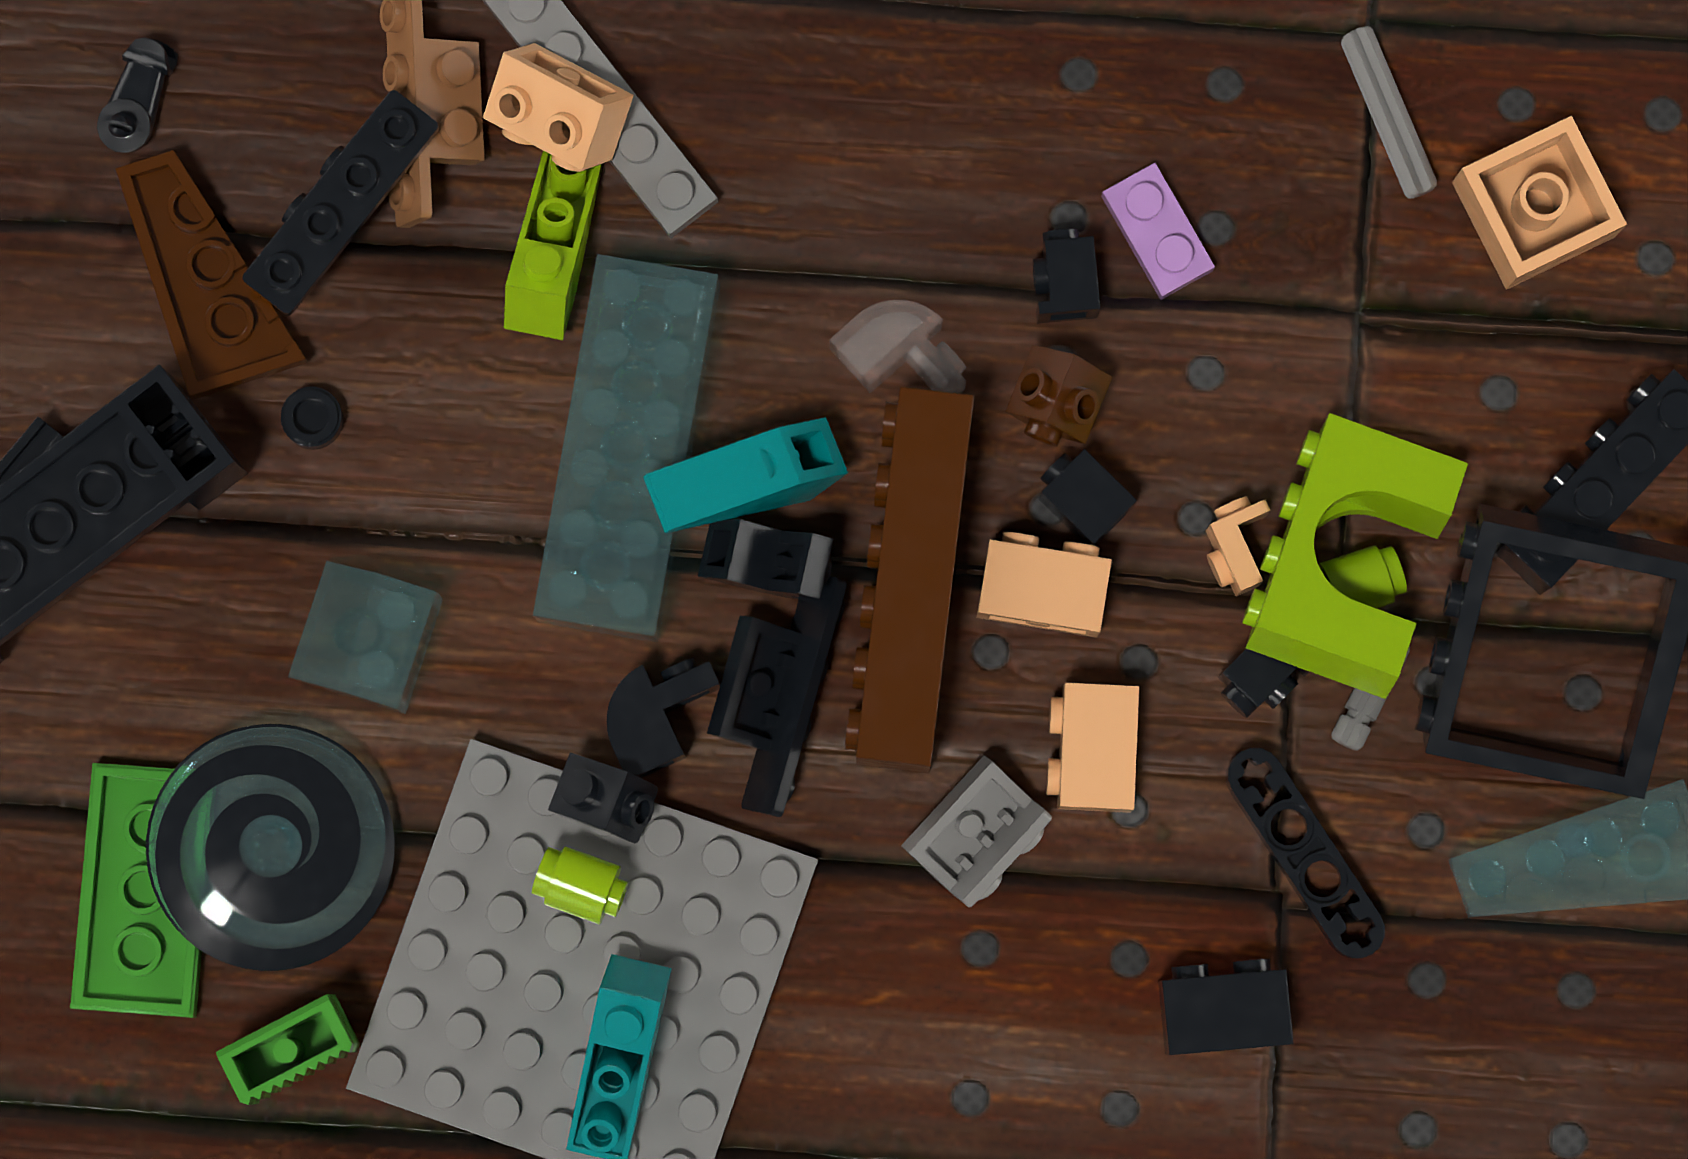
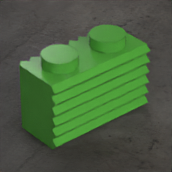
[216,994,360,1105]

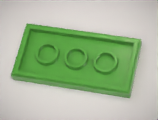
[70,763,217,1018]

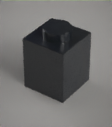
[1039,449,1137,546]

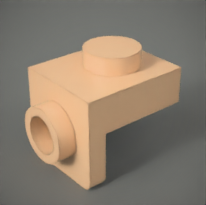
[1205,496,1271,597]

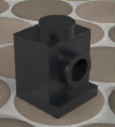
[1032,229,1100,324]
[1218,649,1310,718]

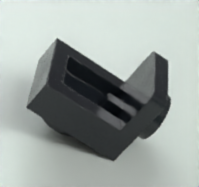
[548,752,658,844]

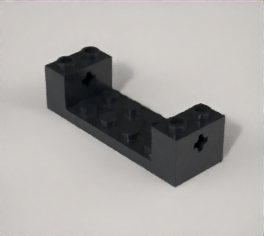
[0,364,248,663]

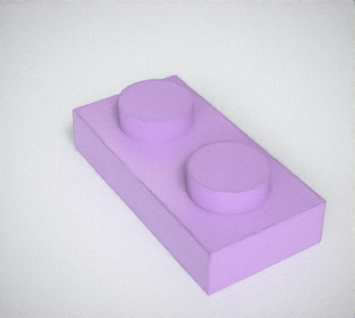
[1101,163,1215,300]

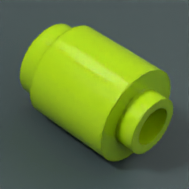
[1318,545,1407,609]
[531,846,628,925]

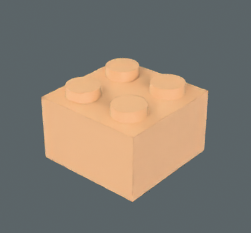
[1452,116,1627,290]

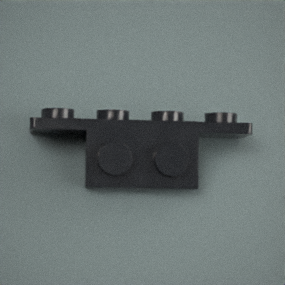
[243,90,439,315]
[707,576,847,817]

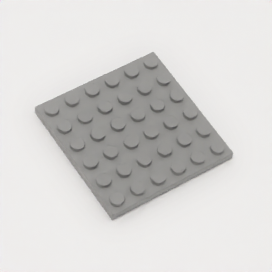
[346,739,818,1159]

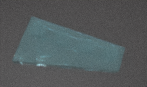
[1448,779,1688,918]

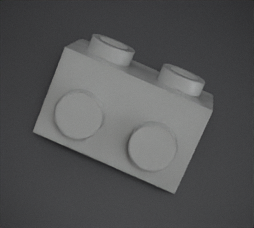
[901,756,1052,907]

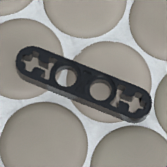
[1226,748,1385,959]

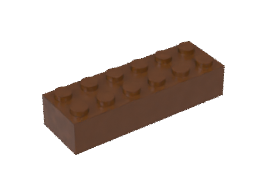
[845,387,974,773]

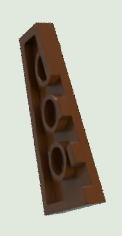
[115,150,307,400]

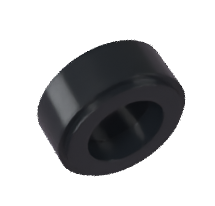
[281,387,344,450]

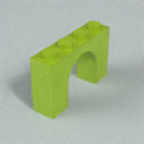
[1242,413,1468,699]

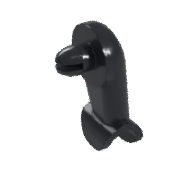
[97,38,178,153]

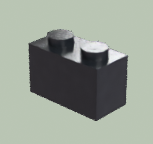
[1158,958,1294,1055]

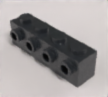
[1496,369,1688,595]

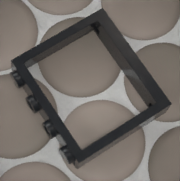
[1415,504,1688,799]

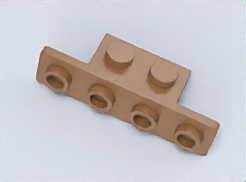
[380,0,485,228]

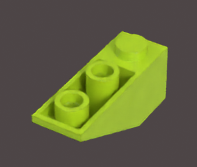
[504,150,603,340]

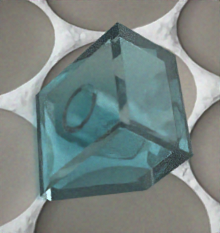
[288,561,443,714]

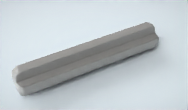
[1341,26,1437,199]

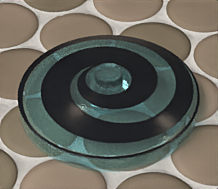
[146,724,395,971]

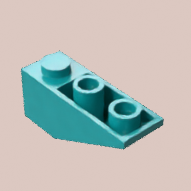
[643,417,848,533]
[566,954,672,1159]

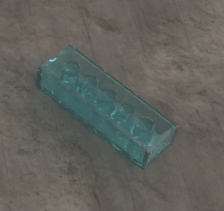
[533,254,720,642]

